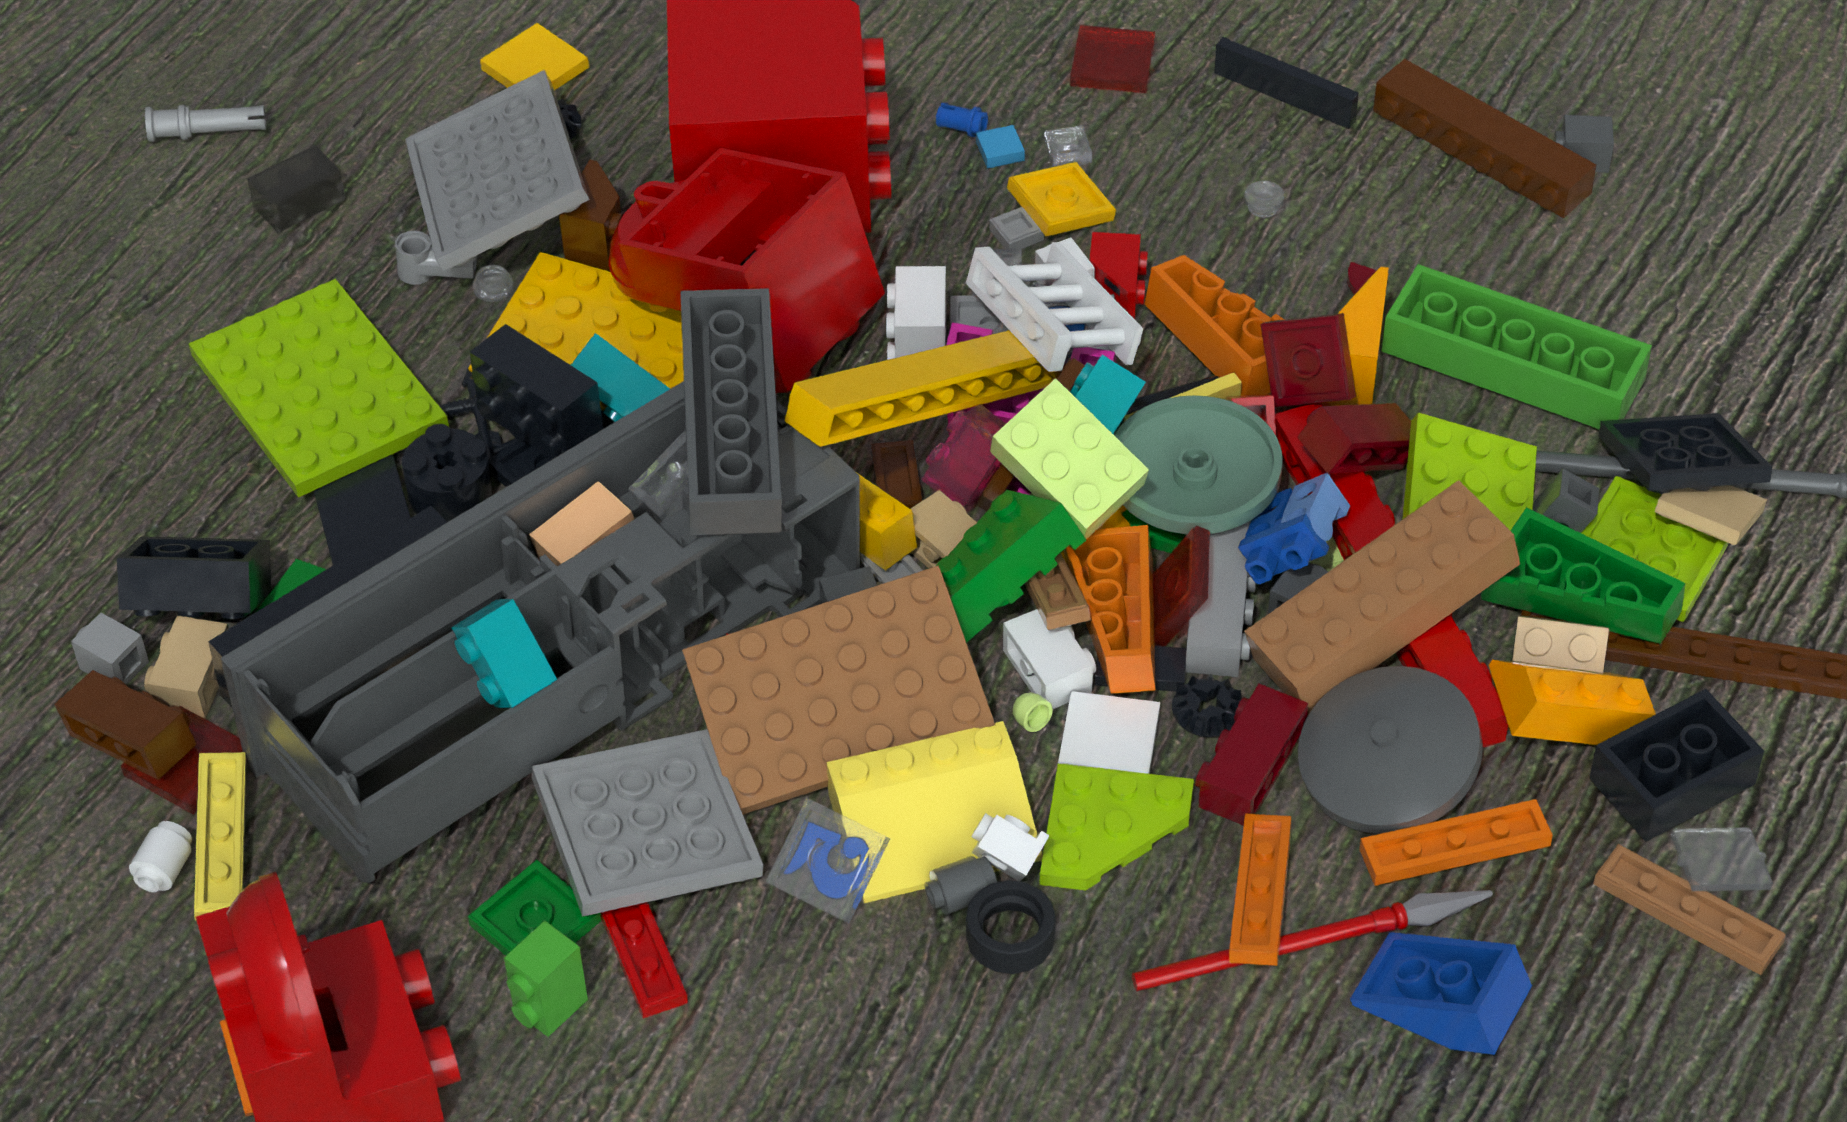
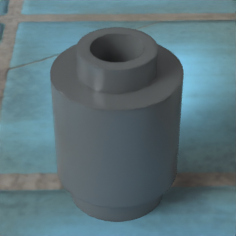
[924,856,997,915]

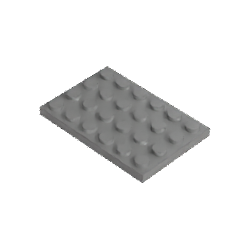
[405,70,590,272]

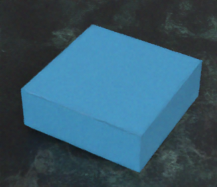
[976,125,1025,169]

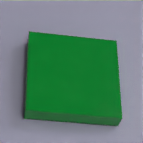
[468,860,602,956]

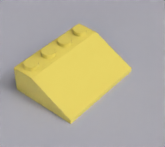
[826,721,1043,903]

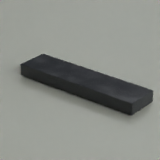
[1214,37,1359,129]

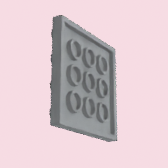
[532,729,763,917]

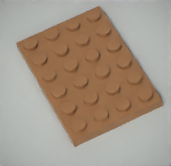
[682,565,995,815]

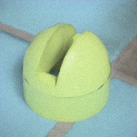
[1012,692,1053,732]

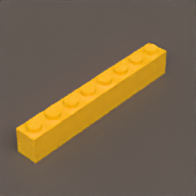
[784,330,1062,447]

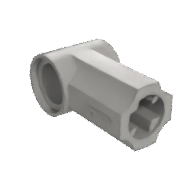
[395,230,477,285]

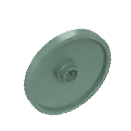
[1114,396,1282,534]

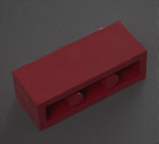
[1297,403,1411,474]
[1195,683,1308,826]

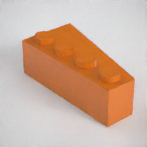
[1144,255,1285,396]
[1064,525,1155,694]

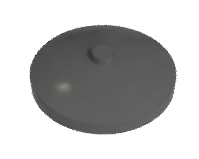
[1298,666,1483,834]

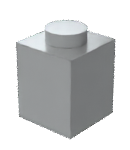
[71,613,149,685]

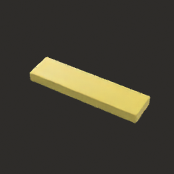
[194,752,246,920]

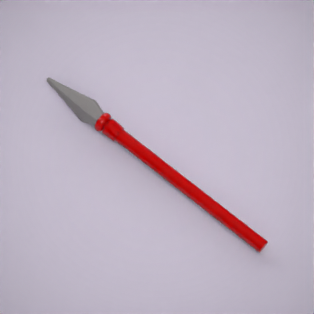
[1132,890,1493,991]

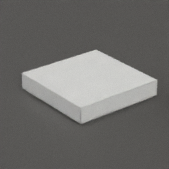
[1058,691,1160,774]

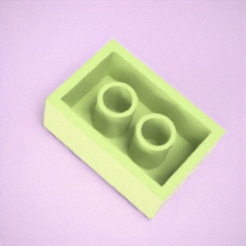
[990,378,1149,539]

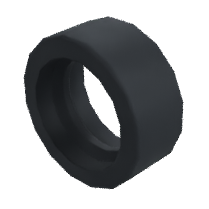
[966,880,1056,974]

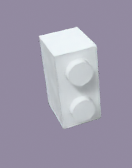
[1003,609,1096,709]

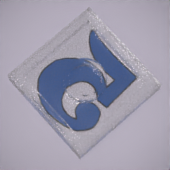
[766,798,890,923]

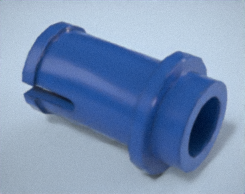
[936,102,988,138]

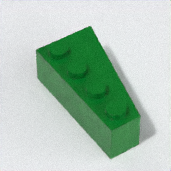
[936,490,1086,643]
[1481,507,1685,644]

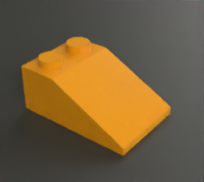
[1321,267,1389,406]

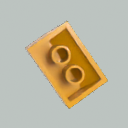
[1489,659,1656,745]

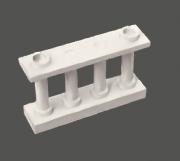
[966,242,1143,372]

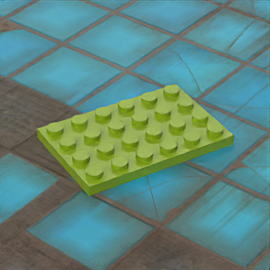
[188,279,449,498]

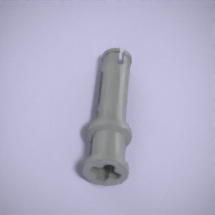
[145,105,266,142]

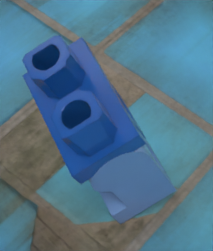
[1238,473,1350,584]

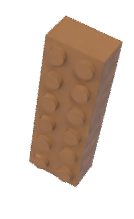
[1244,480,1520,715]

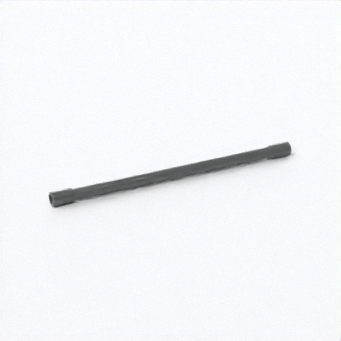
[1406,450,1847,498]

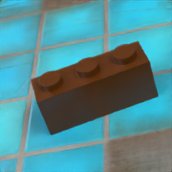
[54,670,197,780]

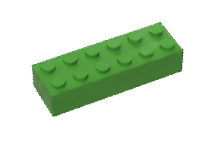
[1381,264,1652,429]

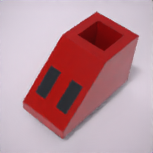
[1089,232,1148,319]

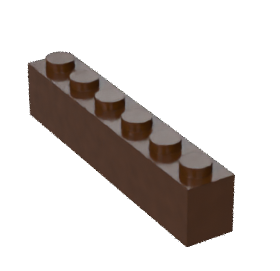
[1373,59,1597,218]

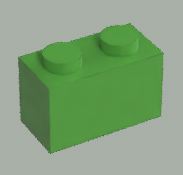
[504,921,588,1037]

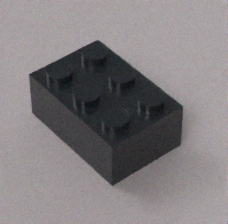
[470,324,603,461]
[117,536,272,619]
[1589,689,1764,842]

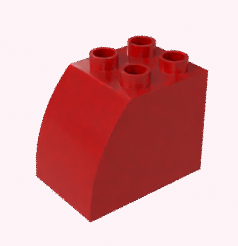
[667,0,892,233]

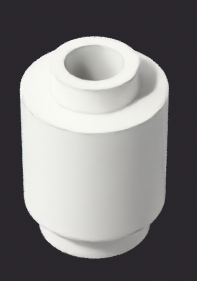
[129,821,192,892]

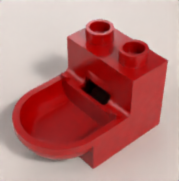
[609,148,885,393]
[195,872,461,1122]

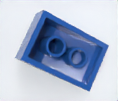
[1350,932,1532,1055]

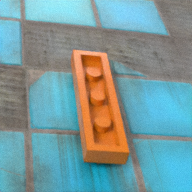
[1359,799,1553,886]
[1229,814,1292,966]

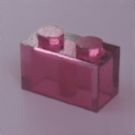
[921,404,1006,508]

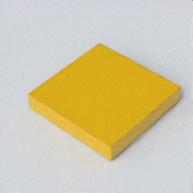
[480,23,589,91]
[1007,162,1116,236]

